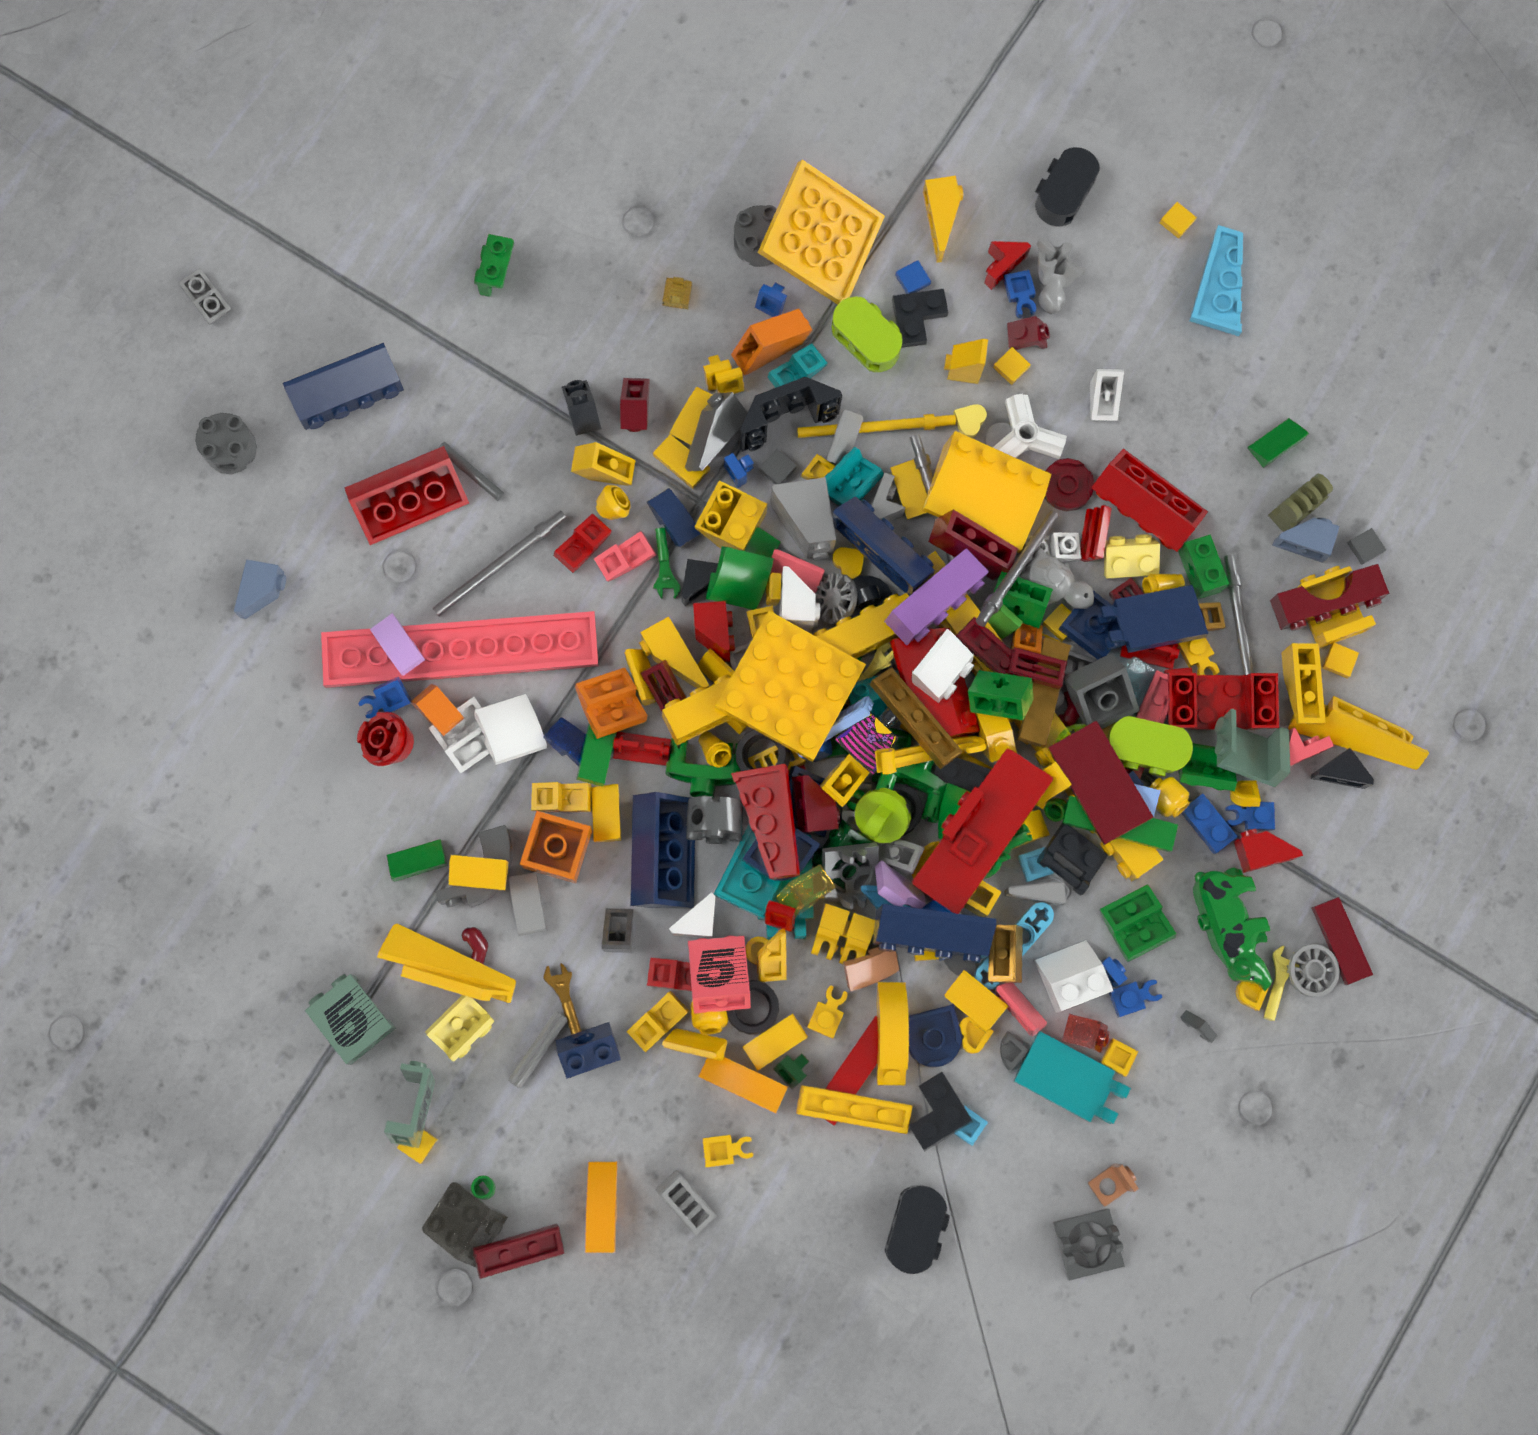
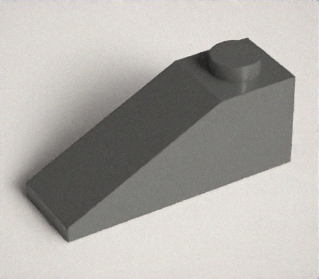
[685,392,748,471]

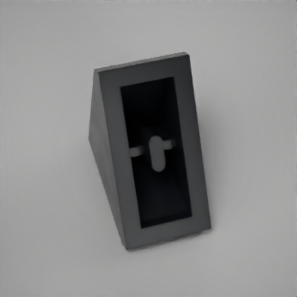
[681,559,718,606]
[1311,748,1374,789]

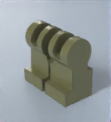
[1268,473,1333,532]

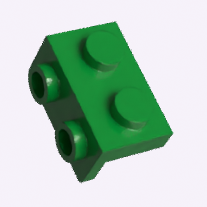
[474,234,514,297]
[1178,743,1237,791]

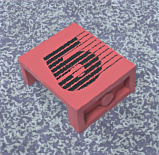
[688,935,751,1014]

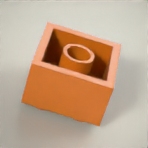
[520,811,592,884]

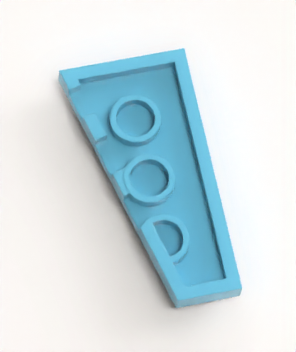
[1189,225,1243,336]

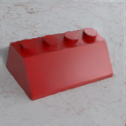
[344,446,469,545]
[1091,448,1208,552]
[890,628,980,738]

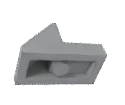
[872,472,905,522]
[874,839,924,876]

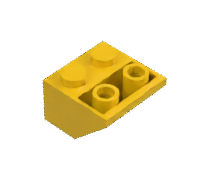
[695,480,767,551]

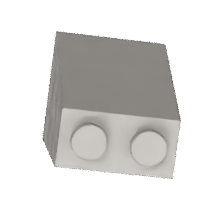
[770,477,836,561]

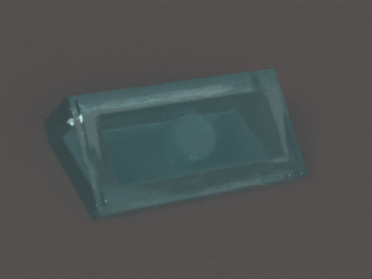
[1126,656,1155,717]

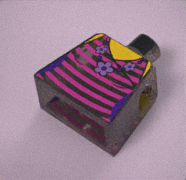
[833,707,899,775]

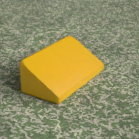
[624,649,657,706]
[591,784,622,842]
[449,855,509,891]
[944,970,1008,1031]
[662,1028,727,1061]

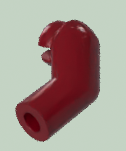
[461,927,489,964]

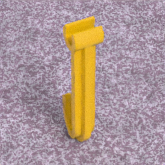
[875,736,986,775]

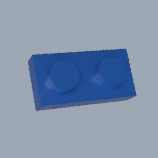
[1181,794,1238,854]

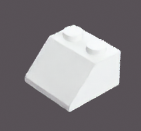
[779,566,820,634]
[912,629,974,703]
[1034,940,1113,1013]

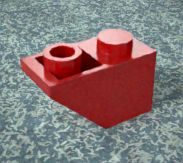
[693,601,735,662]

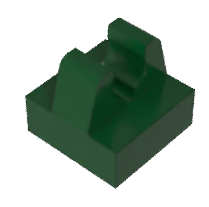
[773,1053,809,1089]

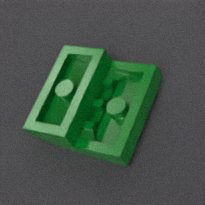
[706,546,774,610]
[1100,884,1176,963]

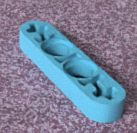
[974,902,1054,990]

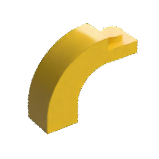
[876,982,909,1085]

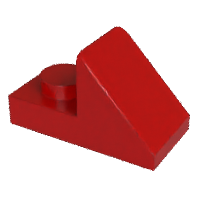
[984,241,1031,290]

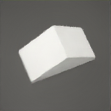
[1090,369,1124,421]
[669,892,715,939]

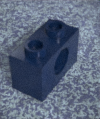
[555,1022,621,1079]

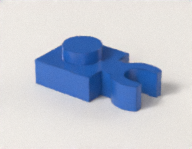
[1003,270,1036,319]
[358,677,412,718]
[1225,802,1275,831]
[1109,980,1162,1018]

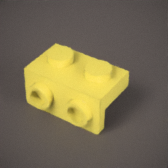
[1104,534,1160,579]
[425,995,494,1062]

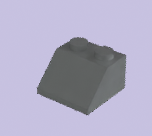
[1064,653,1140,729]

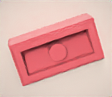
[770,549,825,593]
[996,983,1047,1037]

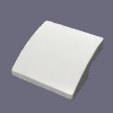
[474,694,547,765]
[428,696,490,773]

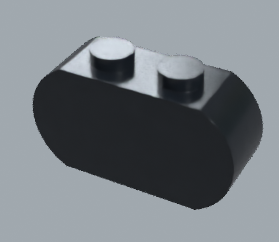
[1035,147,1100,227]
[884,1185,950,1274]

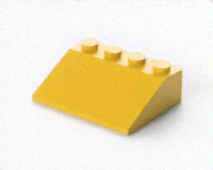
[923,431,1051,553]

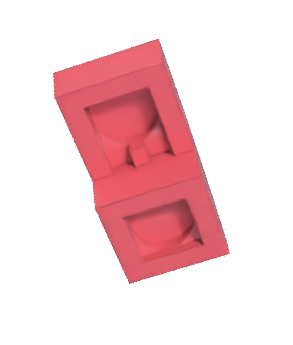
[594,531,657,582]

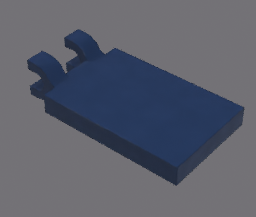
[1097,585,1209,653]

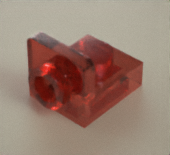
[1062,1014,1109,1053]

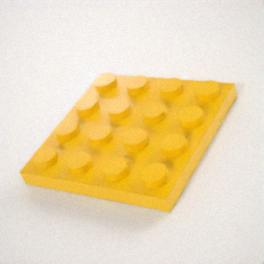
[757,160,885,305]
[715,611,866,762]

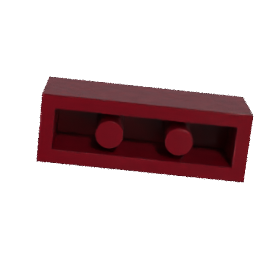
[928,509,1018,580]

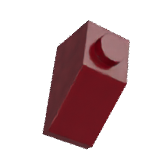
[620,378,650,432]
[791,775,840,832]

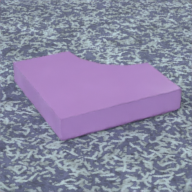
[875,860,926,909]

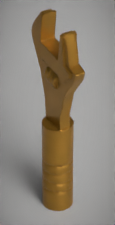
[543,963,582,1035]

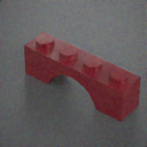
[1270,564,1390,631]

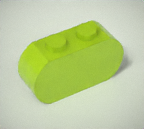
[831,296,902,373]
[1107,716,1193,777]

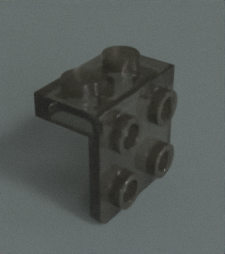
[422,1182,508,1268]

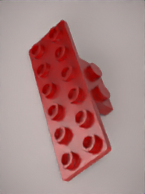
[912,748,1053,914]

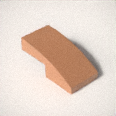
[843,947,899,991]

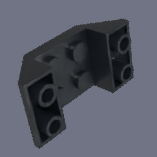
[740,377,843,452]

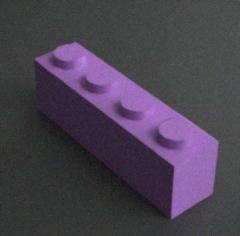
[884,548,988,645]

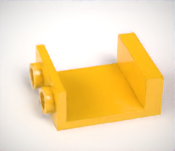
[1298,566,1376,649]

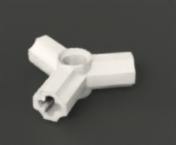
[993,394,1067,459]

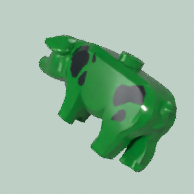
[1193,867,1272,991]

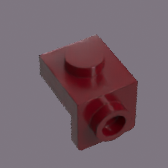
[1007,316,1050,350]

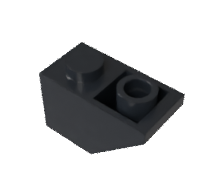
[561,380,601,436]

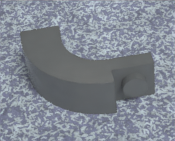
[435,825,513,908]

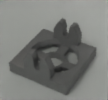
[822,842,879,909]
[1053,1208,1125,1281]

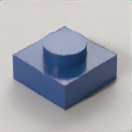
[1101,957,1128,987]

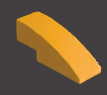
[698,1057,788,1113]
[585,1162,617,1253]

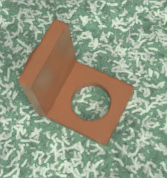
[1088,1163,1139,1207]

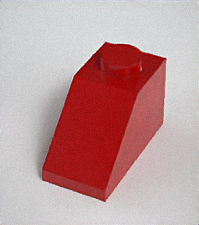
[1234,829,1303,873]

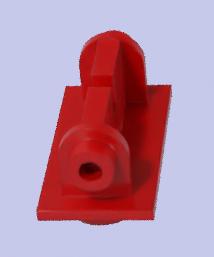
[1120,643,1180,669]
[613,732,671,766]

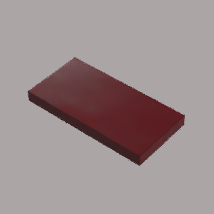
[1047,720,1154,845]

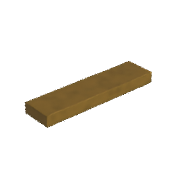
[1017,637,1071,748]
[869,667,963,769]

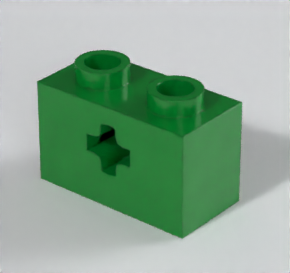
[1178,534,1229,600]
[993,571,1053,629]
[968,670,1034,720]

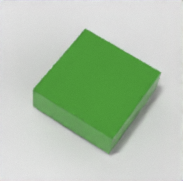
[988,604,1022,639]

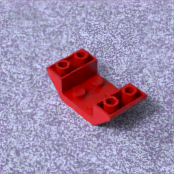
[1168,673,1279,730]

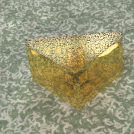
[776,865,836,918]

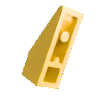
[923,175,963,263]
[639,616,710,689]
[1281,643,1326,724]

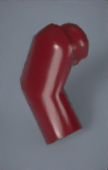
[1058,691,1080,728]

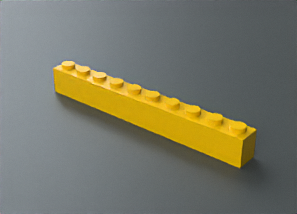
[662,593,909,745]

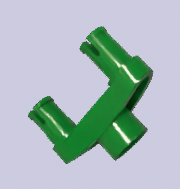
[665,738,741,798]
[875,760,947,823]

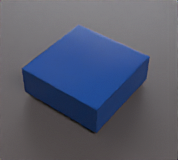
[895,260,931,294]

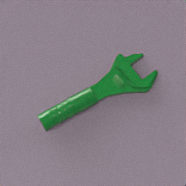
[653,528,681,599]

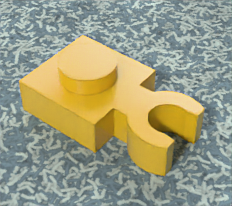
[1178,638,1220,675]
[807,985,847,1039]
[702,1135,753,1167]

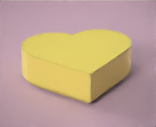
[953,404,987,438]

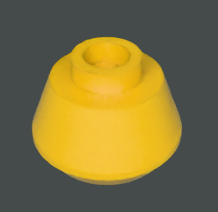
[596,485,631,520]

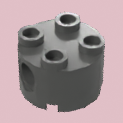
[734,205,777,267]
[195,413,257,474]
[686,796,743,844]

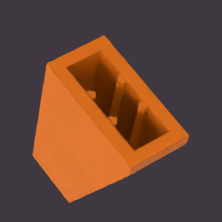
[731,309,813,376]

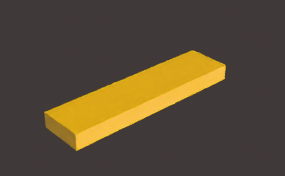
[796,1085,912,1134]

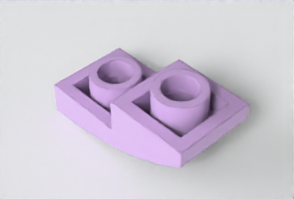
[370,613,425,676]

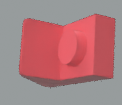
[1289,727,1334,766]

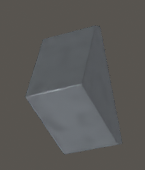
[602,908,634,953]

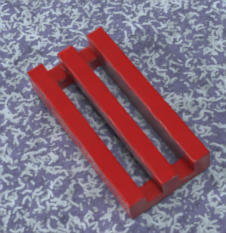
[1080,505,1112,562]

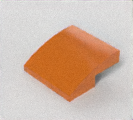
[575,667,648,739]

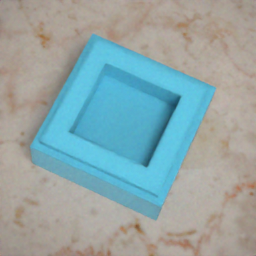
[1017,847,1054,882]
[954,1106,988,1146]

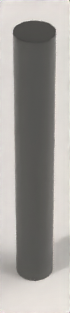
[439,442,504,501]

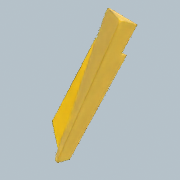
[1288,696,1429,770]
[377,923,516,1003]

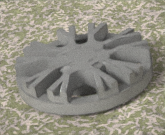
[815,573,857,624]
[1287,944,1339,997]

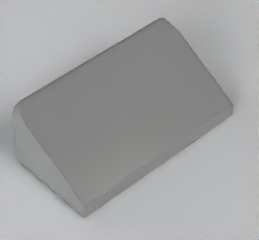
[827,409,863,464]

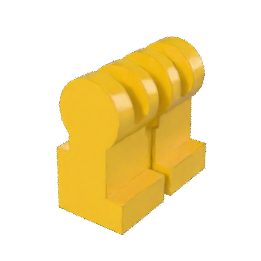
[811,903,875,964]

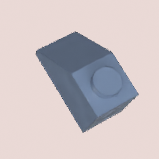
[1272,518,1340,563]
[234,559,286,619]

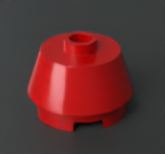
[357,712,414,766]

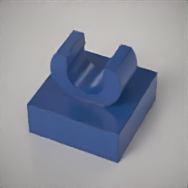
[755,282,787,317]
[724,453,754,488]

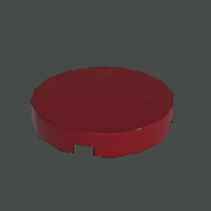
[1044,458,1094,511]

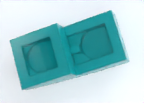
[767,343,828,388]

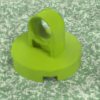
[854,788,911,843]

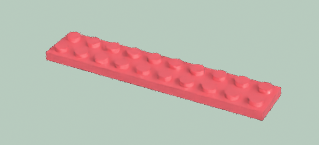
[321,611,599,688]

